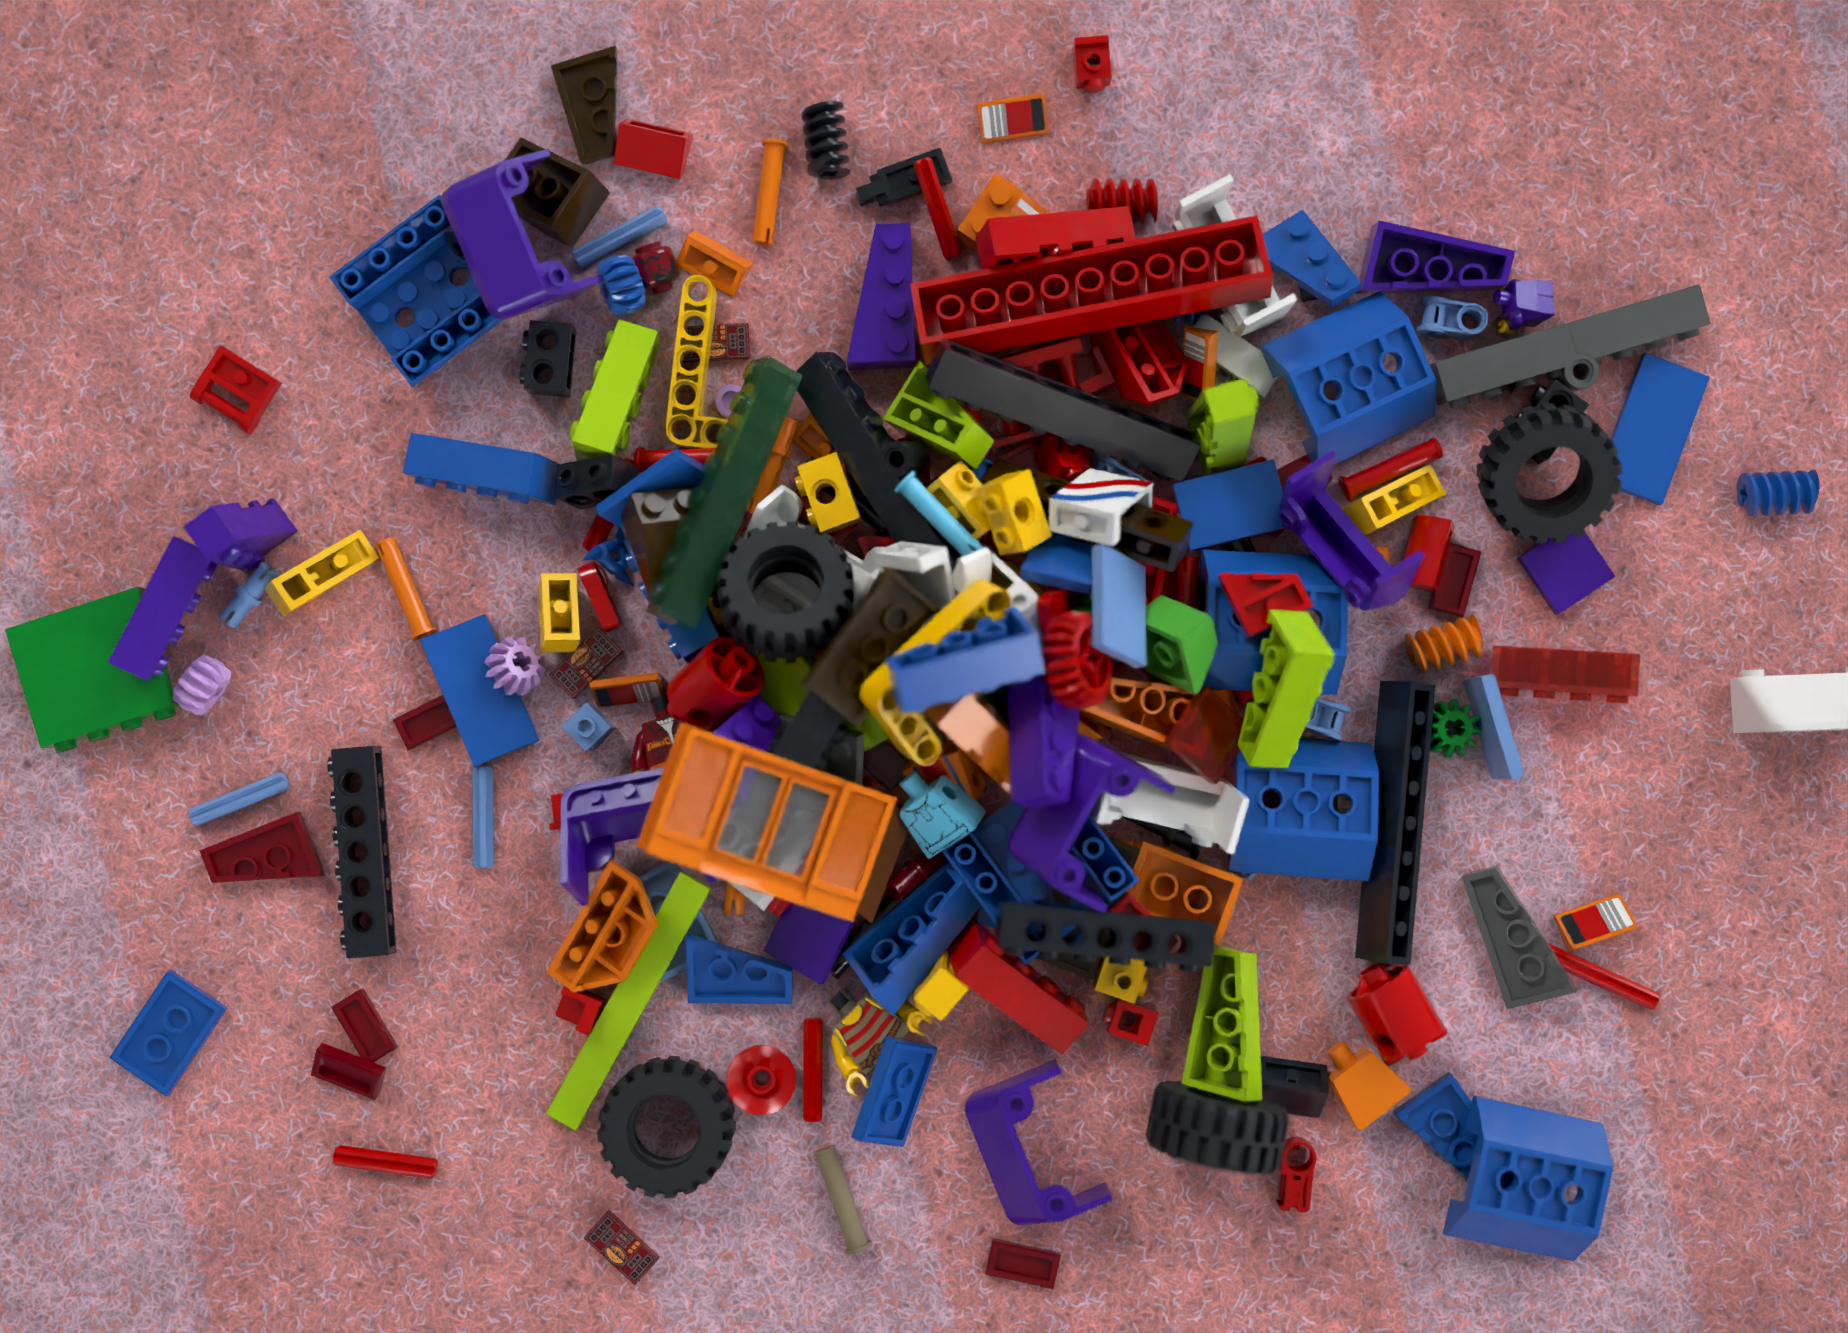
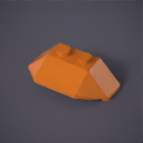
[546,859,658,993]

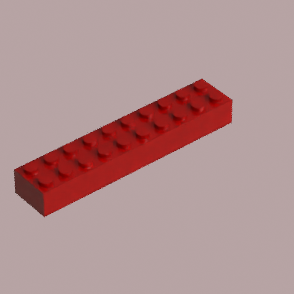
[910,215,1273,365]

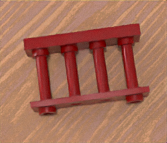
[961,336,1083,457]

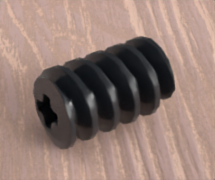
[801,101,851,180]

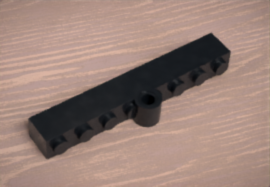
[789,352,963,595]

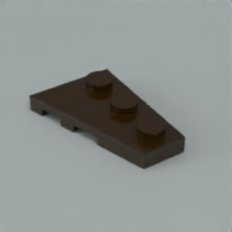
[551,45,618,166]

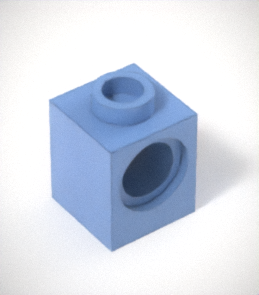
[562,702,617,752]

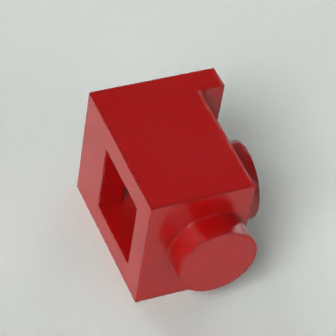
[1072,35,1112,93]
[1034,432,1091,482]
[1102,998,1159,1046]

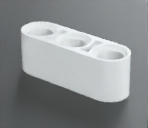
[1182,315,1279,399]

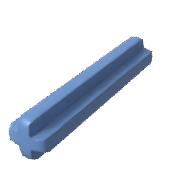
[572,206,667,268]
[472,766,494,869]
[188,773,290,826]

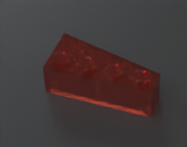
[1491,645,1640,704]

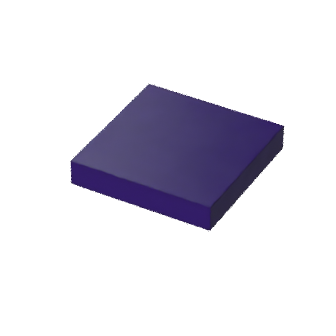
[1517,534,1616,615]
[763,902,855,984]

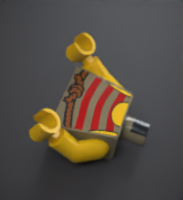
[828,988,933,1098]

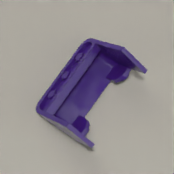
[441,149,604,320]
[1278,450,1425,611]
[1008,733,1176,913]
[560,767,718,906]
[965,1059,1113,1225]

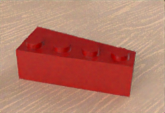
[975,206,1136,270]
[947,918,1089,1055]

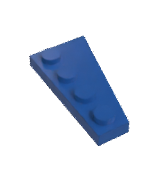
[1392,1072,1513,1189]

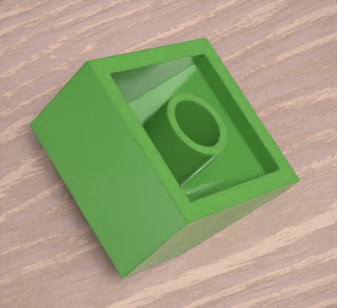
[1145,595,1218,695]

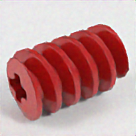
[1086,178,1158,223]

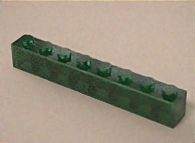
[645,355,803,630]

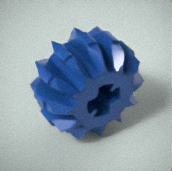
[597,255,646,316]

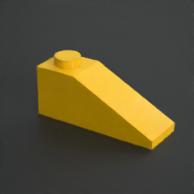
[1342,464,1446,535]
[264,529,379,617]

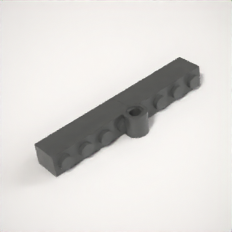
[1430,284,1711,409]

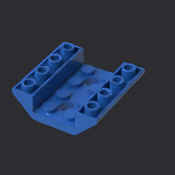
[329,194,502,387]
[1259,291,1436,465]
[1200,550,1348,695]
[1228,733,1379,882]
[942,801,1140,965]
[1443,1095,1614,1261]

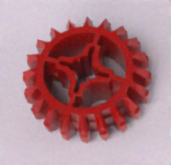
[1041,611,1113,710]

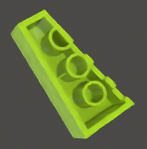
[569,319,660,461]
[1186,378,1259,476]
[1238,610,1335,768]
[1181,945,1262,1102]

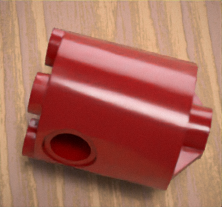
[667,637,764,734]
[1346,962,1448,1066]

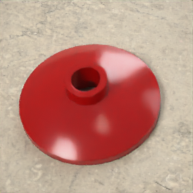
[726,1045,796,1115]

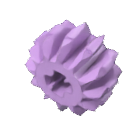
[484,636,546,696]
[173,655,231,716]

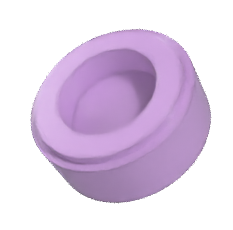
[714,384,749,420]

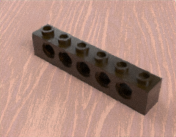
[981,458,1194,573]

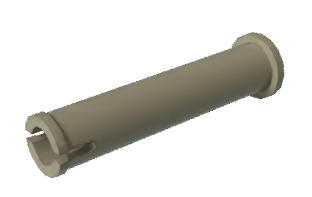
[814,1145,872,1255]

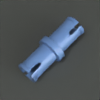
[218,562,280,629]

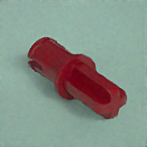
[886,851,945,901]

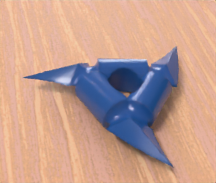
[582,527,635,586]

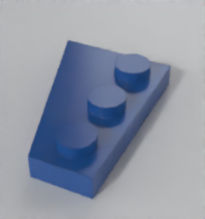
[1262,210,1361,307]
[686,933,793,1004]

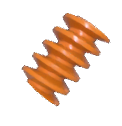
[1404,614,1483,674]

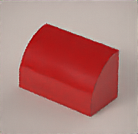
[614,119,693,179]
[1401,515,1455,593]

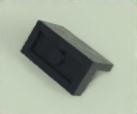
[1261,1056,1329,1118]

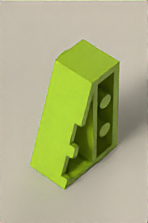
[883,360,994,470]

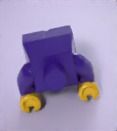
[1493,279,1555,335]

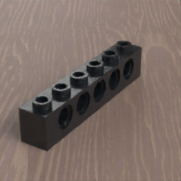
[327,746,397,959]
[994,900,1216,972]

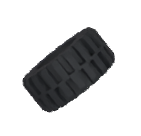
[1476,403,1622,544]
[717,521,854,664]
[597,1056,736,1199]
[1146,1081,1289,1175]

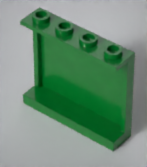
[5,587,181,753]

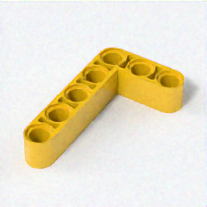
[666,275,768,455]
[861,579,1011,766]

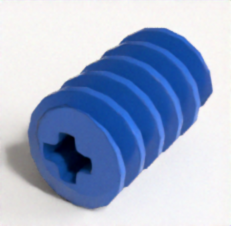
[1736,470,1820,516]

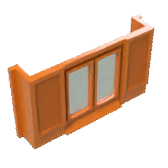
[636,722,897,922]

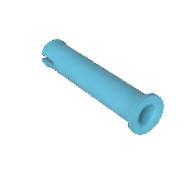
[894,471,985,557]

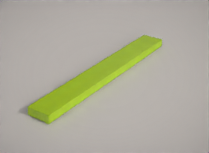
[546,871,712,1131]

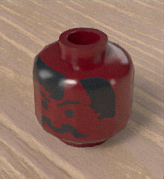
[632,241,680,295]

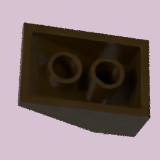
[504,137,610,248]
[621,486,718,606]

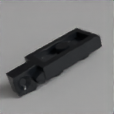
[856,148,952,207]

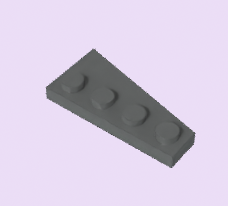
[1462,865,1578,1009]

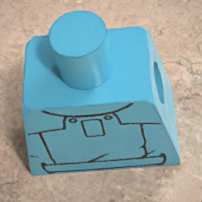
[899,771,986,859]

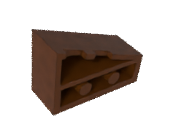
[856,805,908,923]

